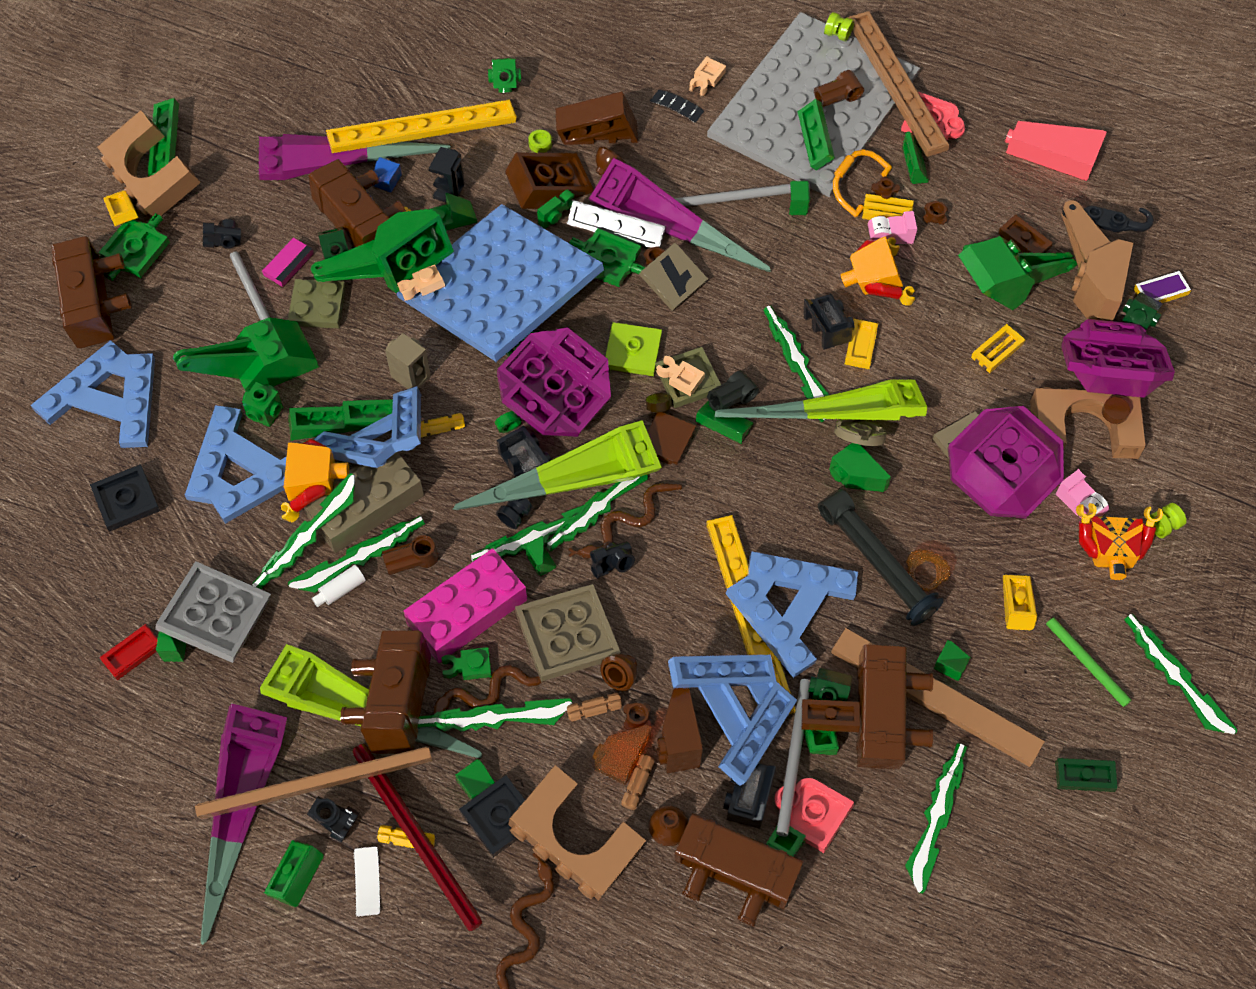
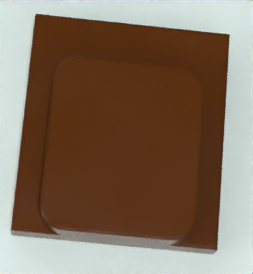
[647,412,696,465]

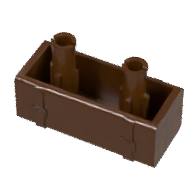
[309,159,406,249]
[51,236,132,349]
[340,631,431,754]
[856,644,933,770]
[675,813,803,927]

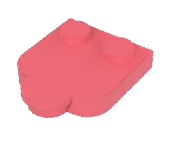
[901,92,965,140]
[774,778,854,853]

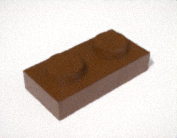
[998,214,1053,253]
[801,699,860,732]

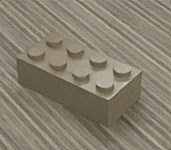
[304,452,424,554]

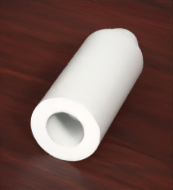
[312,565,366,607]

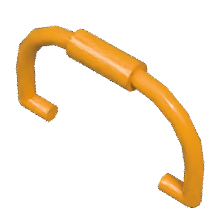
[833,149,892,217]

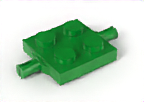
[98,213,170,281]
[569,228,645,288]

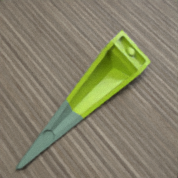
[715,380,927,420]
[453,420,662,510]
[260,644,482,758]

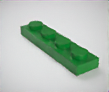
[148,98,179,177]

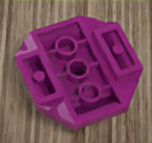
[1061,319,1175,398]
[497,327,611,437]
[948,406,1064,519]

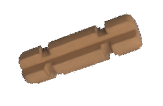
[567,693,622,721]
[622,754,654,810]

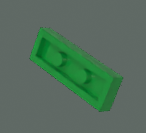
[797,99,835,171]

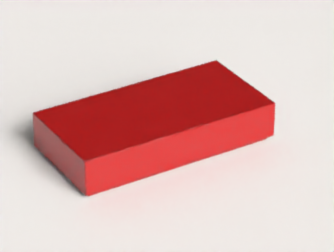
[99,624,158,681]

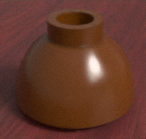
[595,147,626,176]
[600,653,637,691]
[649,806,688,846]

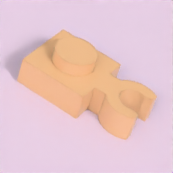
[690,57,726,96]
[397,264,445,301]
[656,356,705,396]

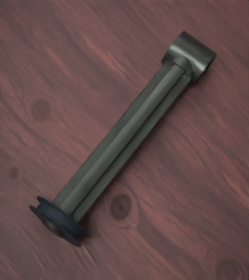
[818,489,943,626]

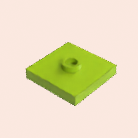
[605,322,662,376]

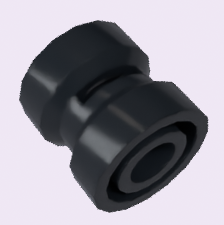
[496,498,533,529]

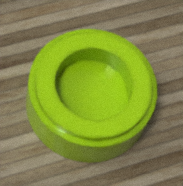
[528,130,552,153]

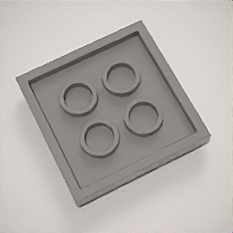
[155,561,271,663]

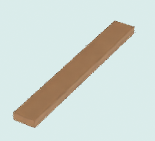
[848,11,949,157]
[831,628,1045,767]
[195,747,432,819]

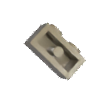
[385,333,431,389]

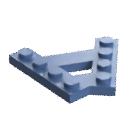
[31,340,155,448]
[314,386,421,468]
[185,405,287,524]
[726,552,858,678]
[668,655,797,786]

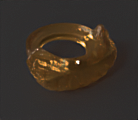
[906,549,951,591]

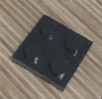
[90,464,160,532]
[459,775,525,858]

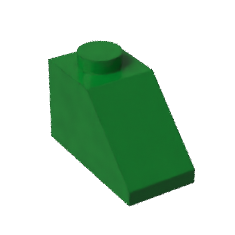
[829,443,891,492]

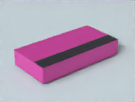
[262,238,314,287]

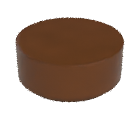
[1102,397,1130,424]

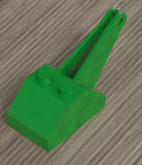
[311,209,454,293]
[958,236,1077,310]
[173,317,319,392]

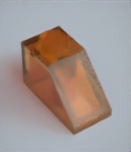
[593,725,652,785]

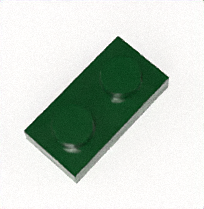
[1055,758,1118,792]

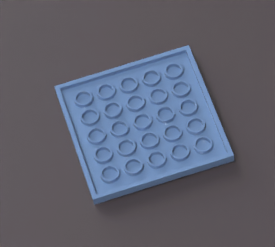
[396,204,604,362]

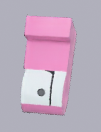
[868,211,917,244]
[1056,469,1109,519]

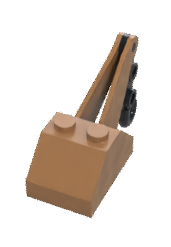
[1061,200,1154,321]

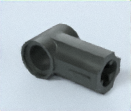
[707,370,759,411]

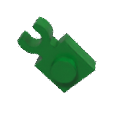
[537,189,574,229]
[442,647,491,680]

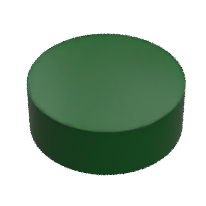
[495,411,522,433]

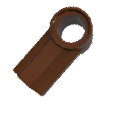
[814,70,864,107]
[382,535,439,575]

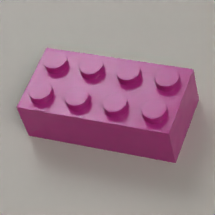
[403,548,527,663]

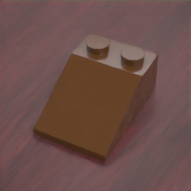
[505,152,594,209]
[657,688,703,774]

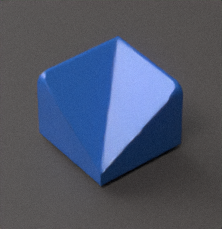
[374,157,402,193]

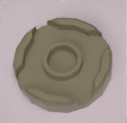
[834,419,887,446]

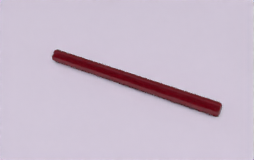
[352,744,482,931]

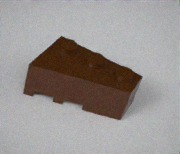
[555,91,638,145]

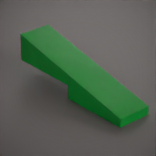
[288,400,393,441]

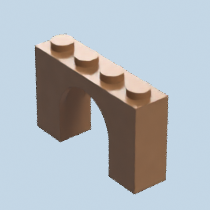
[97,110,201,216]
[1030,387,1146,459]
[508,765,646,901]

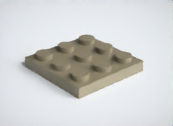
[515,584,621,682]

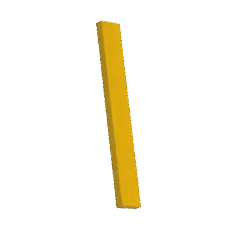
[326,100,516,153]
[706,515,796,715]

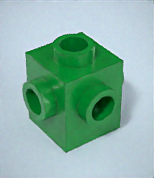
[488,58,521,93]
[242,382,283,427]

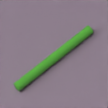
[1046,617,1132,707]

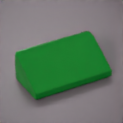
[902,131,929,184]
[696,401,753,444]
[264,840,324,907]

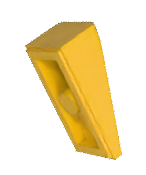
[1003,575,1037,630]

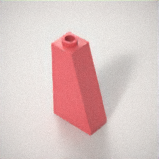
[1005,121,1107,181]

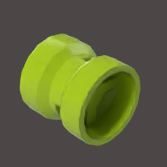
[824,12,854,42]
[1150,503,1186,538]

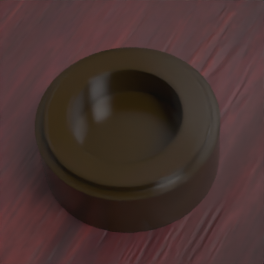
[645,393,672,412]

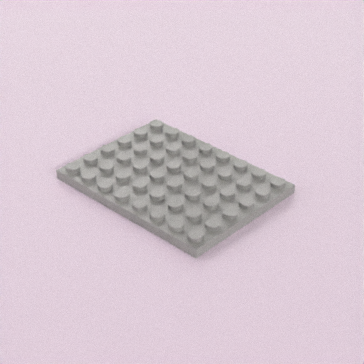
[707,12,920,197]

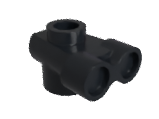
[203,219,241,249]
[590,541,635,579]
[307,796,360,843]

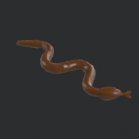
[568,483,682,559]
[433,665,544,714]
[496,853,554,989]

